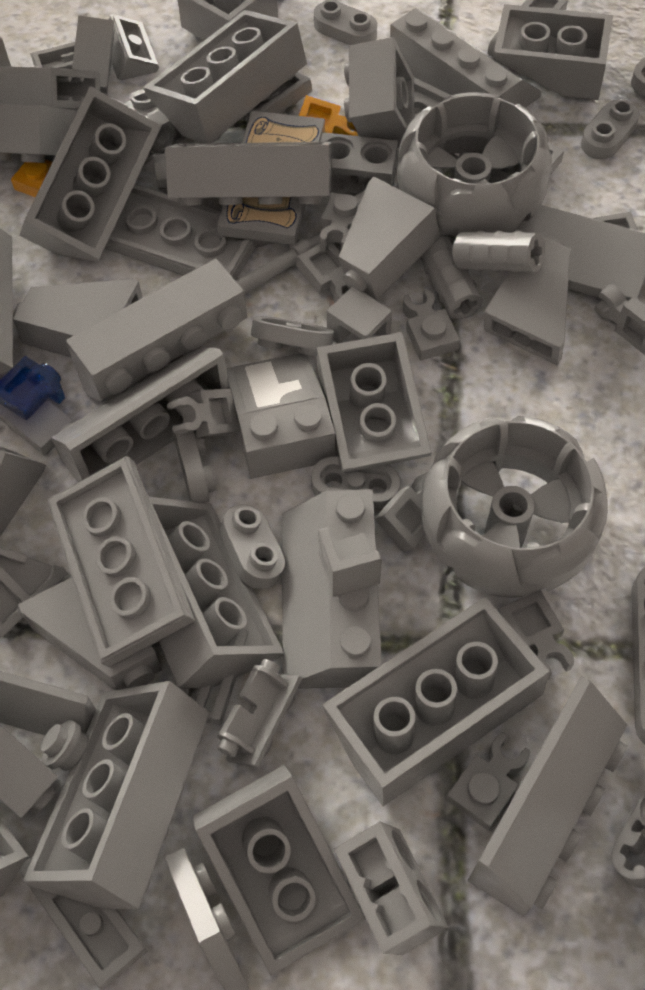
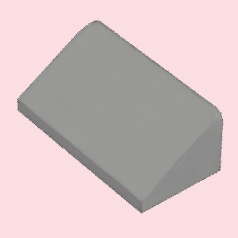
[108,14,159,80]
[0,671,96,735]

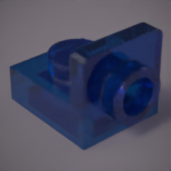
[0,356,66,420]

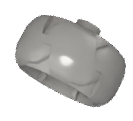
[397,92,552,237]
[421,416,608,598]

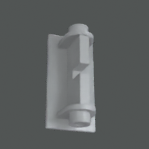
[217,659,303,768]

